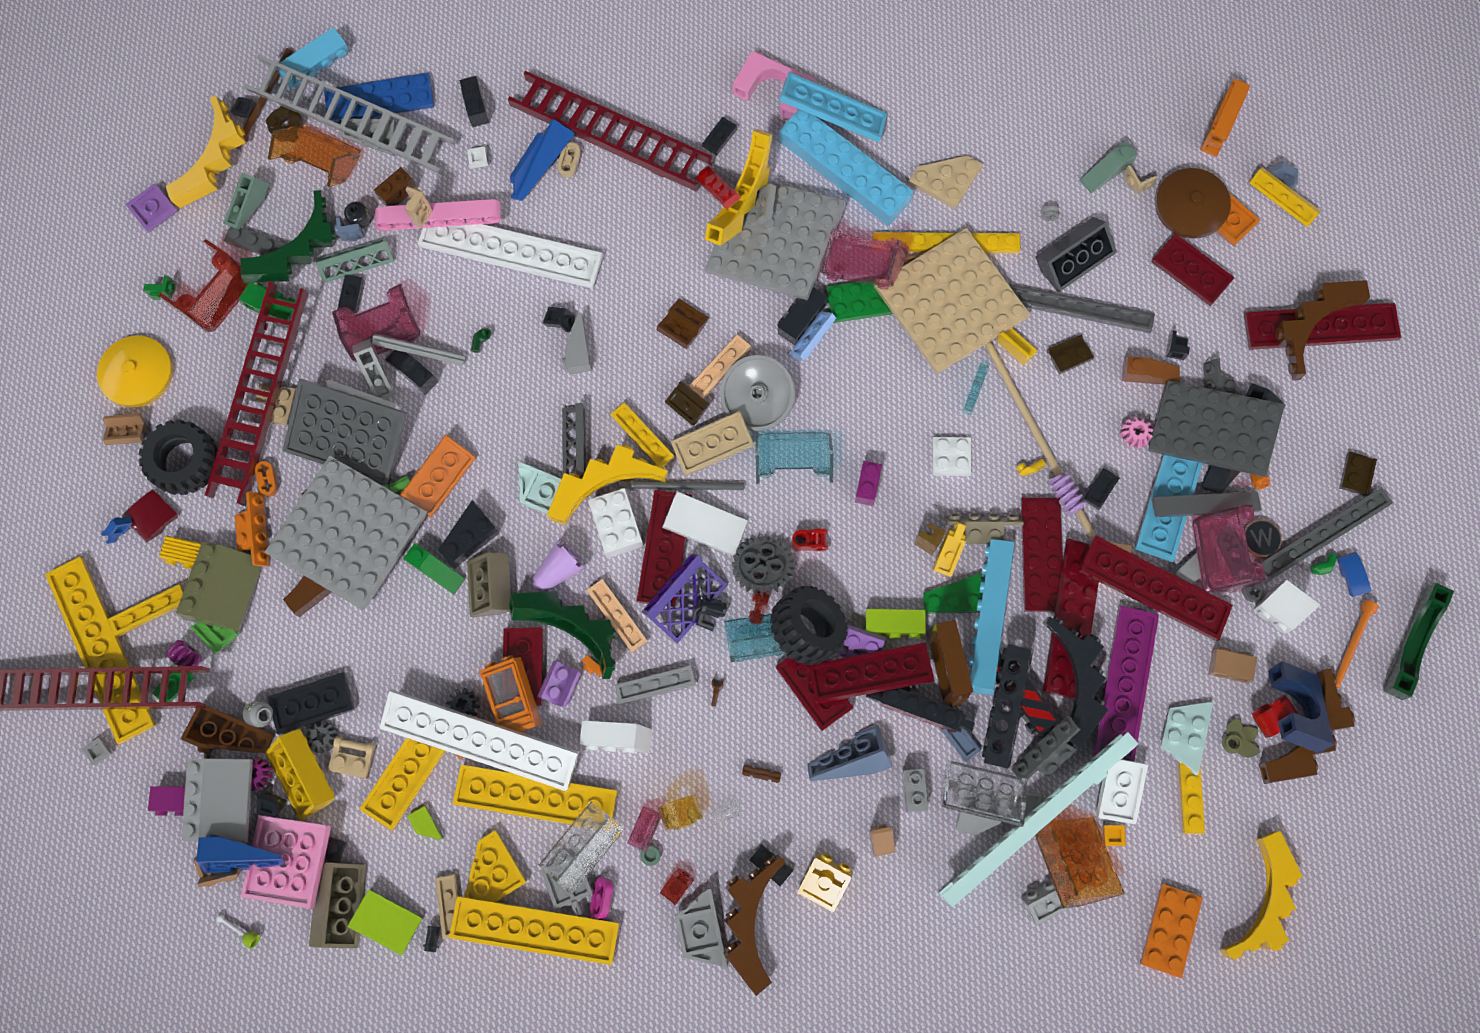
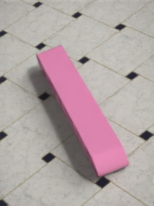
[375,199,501,231]

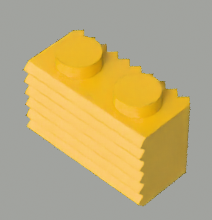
[159,535,201,570]

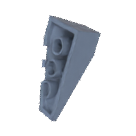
[807,725,892,781]

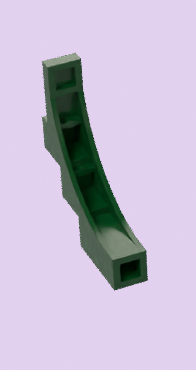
[240,190,336,283]
[508,591,616,679]

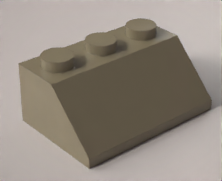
[467,552,511,617]

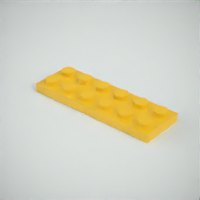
[359,738,446,831]

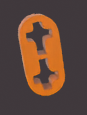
[255,461,278,497]

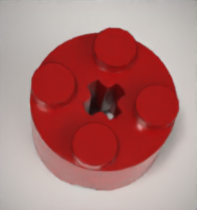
[1251,694,1299,738]

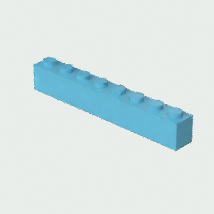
[969,539,1014,696]

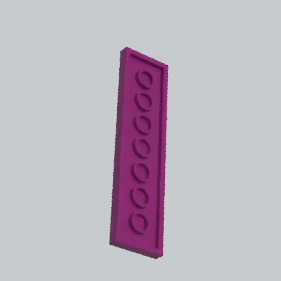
[1092,606,1159,761]

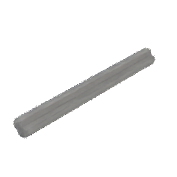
[372,334,465,365]

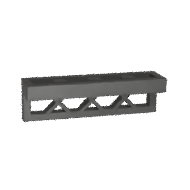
[562,403,586,479]

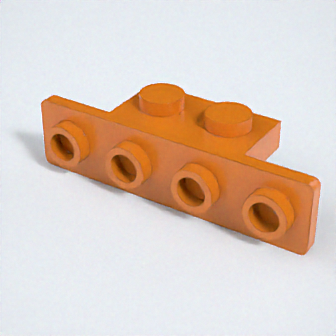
[234,491,270,567]

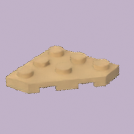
[908,155,983,209]

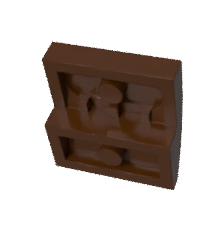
[656,299,709,350]

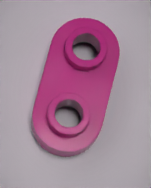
[590,877,613,920]

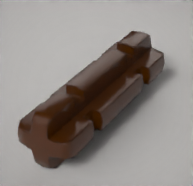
[742,764,781,783]

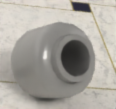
[243,701,273,727]

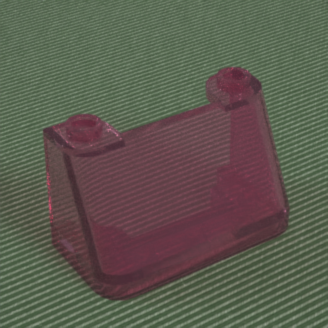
[821,229,909,290]
[332,284,420,362]
[1192,505,1267,593]

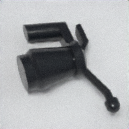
[691,577,727,631]

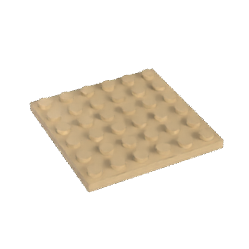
[874,228,1030,375]

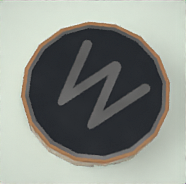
[1242,519,1282,558]

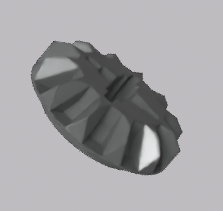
[305,721,338,753]

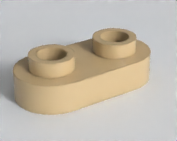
[557,142,580,178]

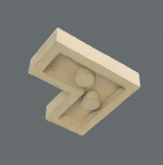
[255,383,296,426]

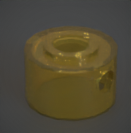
[658,795,704,832]

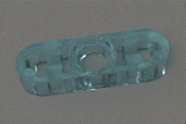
[962,363,989,415]

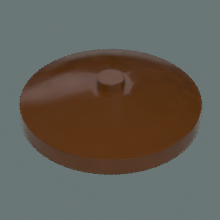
[1155,168,1231,239]

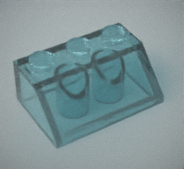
[724,614,787,662]

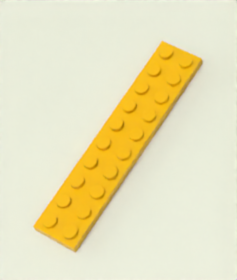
[45,556,156,745]

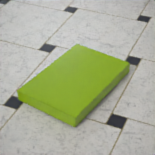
[347,889,423,956]

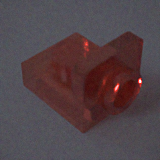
[660,868,694,905]

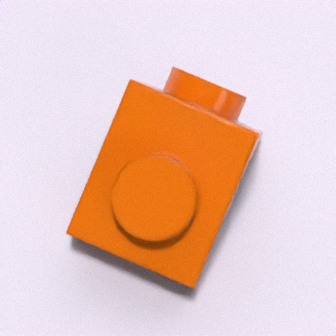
[582,655,602,678]

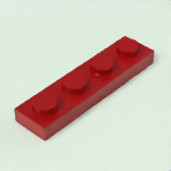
[695,166,741,210]

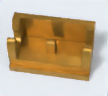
[914,524,946,555]

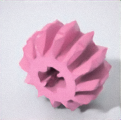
[1120,417,1154,450]

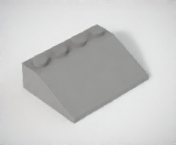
[182,759,253,841]

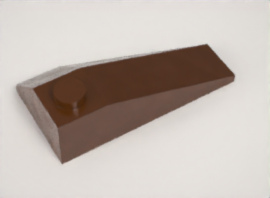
[180,706,274,754]

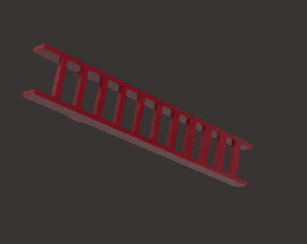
[508,71,713,192]
[204,281,309,506]
[0,666,210,711]

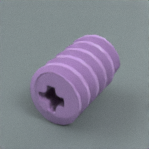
[1048,474,1087,517]

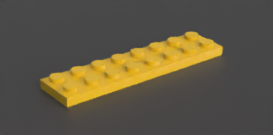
[452,765,618,831]
[449,896,619,965]

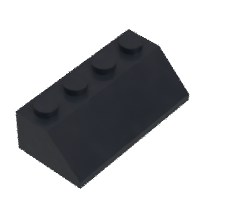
[1035,217,1117,292]

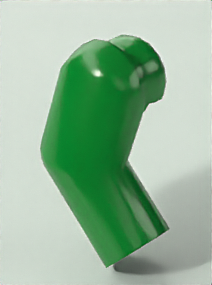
[1311,553,1337,575]

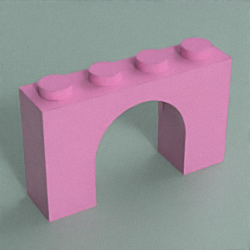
[732,51,815,120]

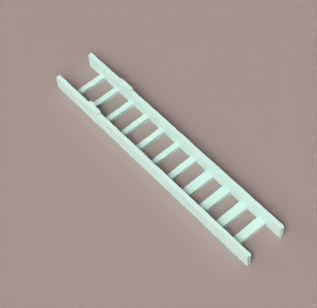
[939,732,1138,907]

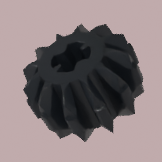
[446,688,480,716]

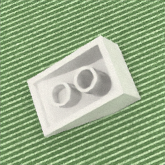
[1254,580,1320,634]

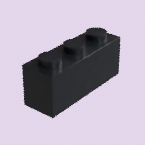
[777,287,828,345]

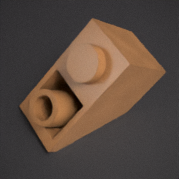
[869,824,895,857]

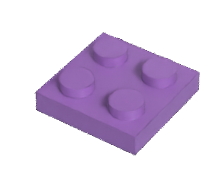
[125,183,177,233]

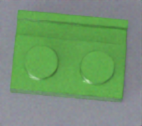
[190,623,239,655]

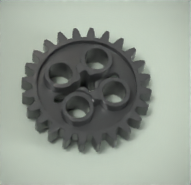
[732,536,795,596]

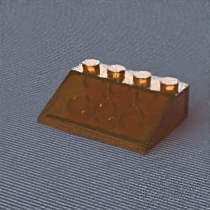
[1035,817,1125,909]

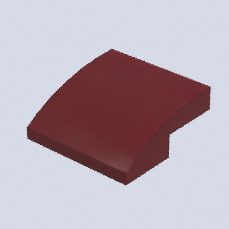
[122,489,178,543]

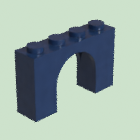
[1268,661,1334,753]

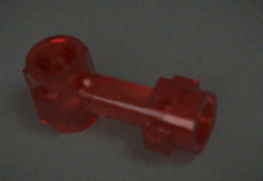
[748,591,770,624]

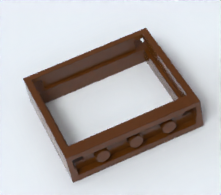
[928,620,973,708]

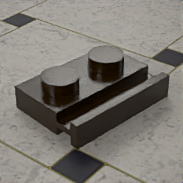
[1047,334,1094,375]
[665,381,711,426]
[1339,451,1377,496]

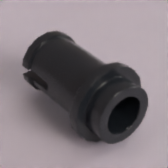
[422,926,441,953]

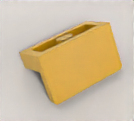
[996,328,1037,366]

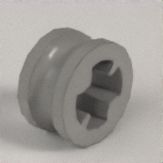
[1042,205,1059,221]

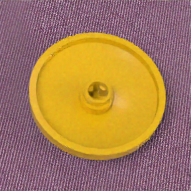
[97,335,173,408]

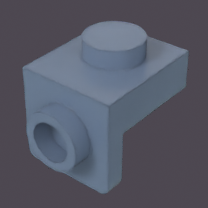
[1268,161,1298,188]
[334,217,364,241]

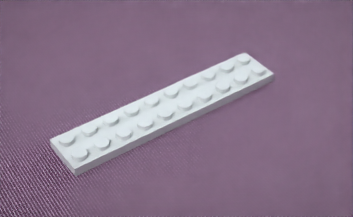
[418,224,603,289]
[380,690,579,791]

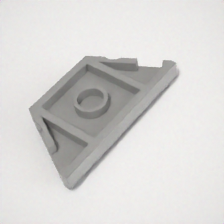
[675,887,728,968]

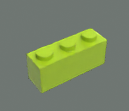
[865,609,926,640]

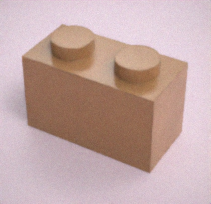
[1208,647,1257,683]

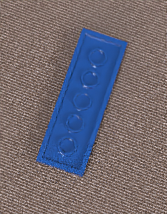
[324,73,434,123]

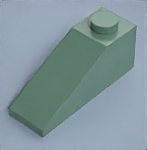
[1080,141,1138,194]
[223,173,269,230]

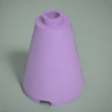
[532,539,586,592]

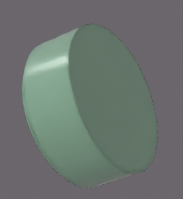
[640,845,661,866]

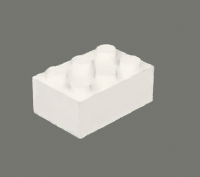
[588,488,644,558]

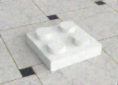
[932,437,971,476]

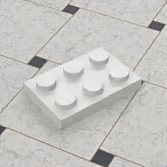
[1095,759,1148,824]

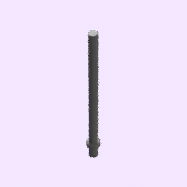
[619,479,744,491]

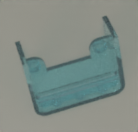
[755,432,834,484]

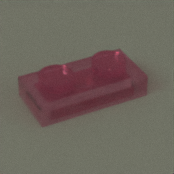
[627,806,662,852]

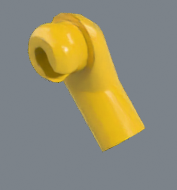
[1016,459,1046,476]

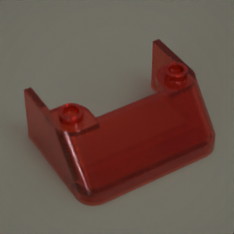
[158,239,248,332]

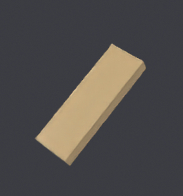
[435,874,459,940]

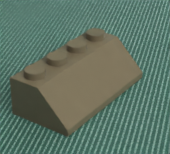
[309,863,366,948]

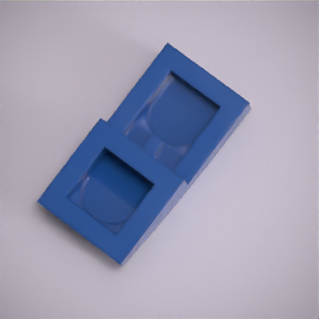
[1337,552,1372,597]

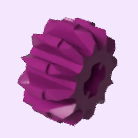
[167,640,202,666]
[249,757,273,791]

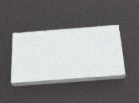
[662,492,748,556]

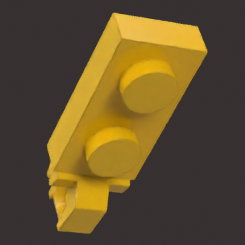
[932,522,966,577]

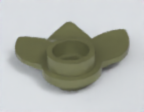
[1222,719,1260,758]

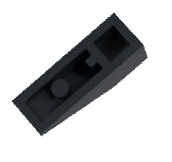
[459,76,489,128]
[385,350,438,395]

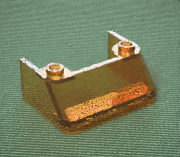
[267,125,361,187]

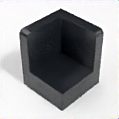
[1166,330,1190,360]
[257,783,286,818]

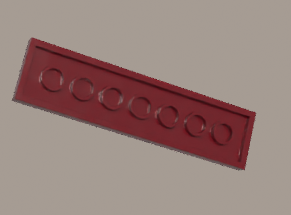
[1244,303,1402,350]
[1078,535,1233,641]
[1043,539,1099,700]

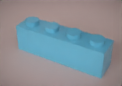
[277,27,349,89]

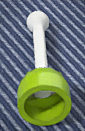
[216,914,261,949]

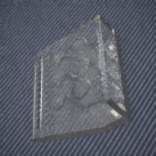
[941,760,1028,827]

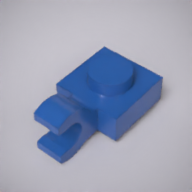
[101,517,133,544]

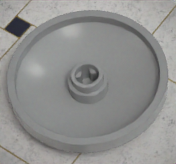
[720,355,796,431]

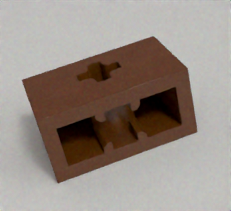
[374,167,417,206]

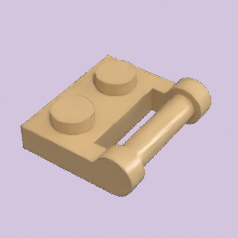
[327,736,376,779]

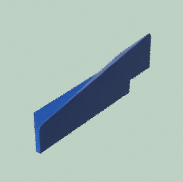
[510,119,575,201]

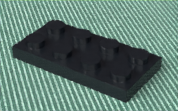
[268,672,355,735]

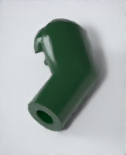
[471,328,492,353]

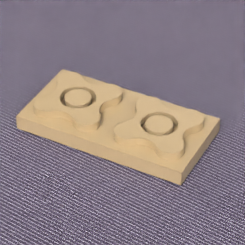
[670,411,755,476]

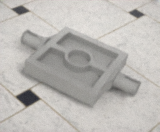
[541,848,594,916]

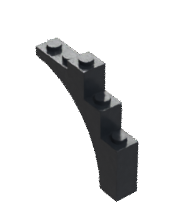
[1043,616,1108,749]

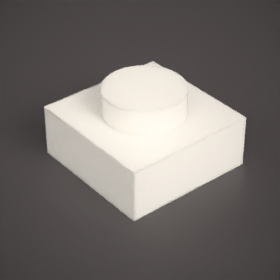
[467,146,488,169]

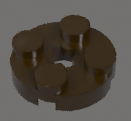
[266,105,304,141]

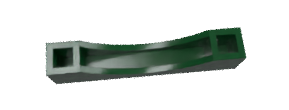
[1383,582,1454,700]

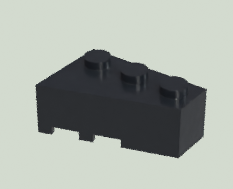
[438,500,499,569]

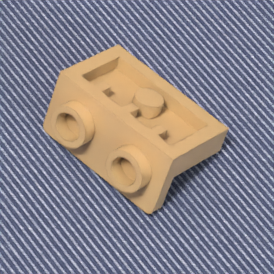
[405,186,433,229]

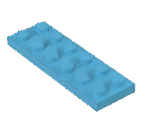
[779,72,888,142]
[1135,455,1203,562]

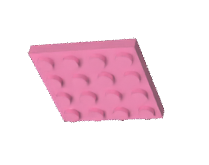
[241,815,331,909]

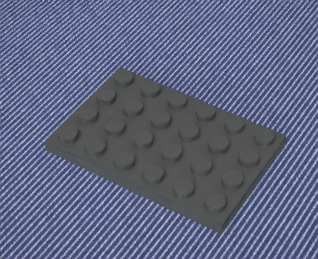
[283,379,407,485]
[1148,381,1285,477]

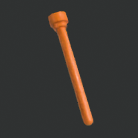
[1336,600,1379,688]

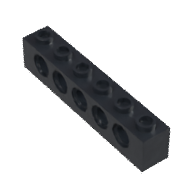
[982,644,1034,769]

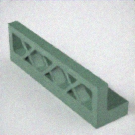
[316,237,394,283]

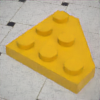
[464,830,527,902]

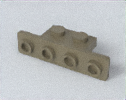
[944,513,1024,544]

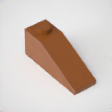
[1122,356,1180,385]

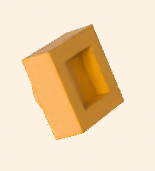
[1103,825,1126,846]

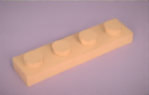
[689,335,751,399]
[587,579,648,653]

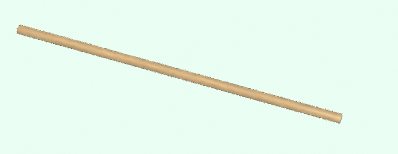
[984,342,1097,539]

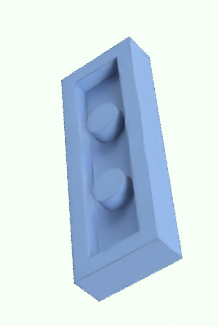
[789,311,836,361]

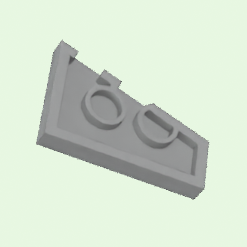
[340,119,396,156]

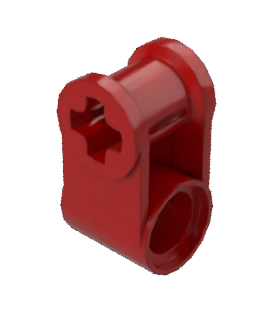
[791,529,829,551]

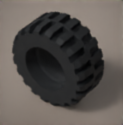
[138,419,218,495]
[770,585,848,665]

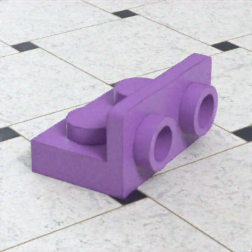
[537,660,581,708]

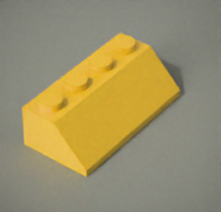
[265,729,335,821]

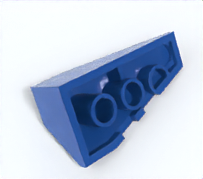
[196,834,285,873]

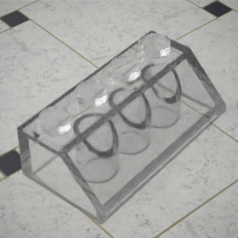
[538,801,625,894]

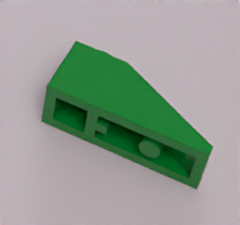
[403,543,465,595]

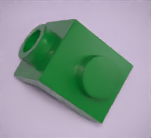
[143,275,176,300]

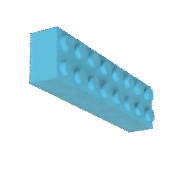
[778,109,914,226]

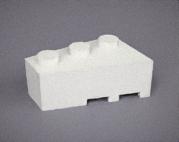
[579,720,652,754]

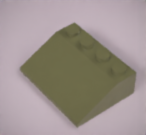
[176,541,262,632]

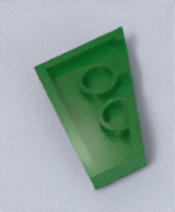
[923,573,982,614]

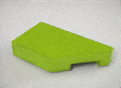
[407,806,443,840]

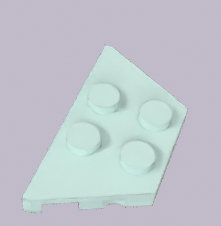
[518,462,561,515]
[1160,702,1213,775]

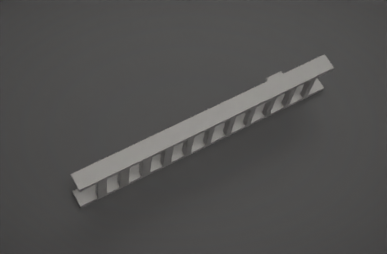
[244,54,456,175]

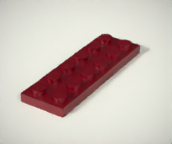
[636,490,693,608]
[1020,497,1063,612]
[809,642,934,704]

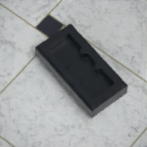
[337,275,364,313]
[1083,468,1120,510]

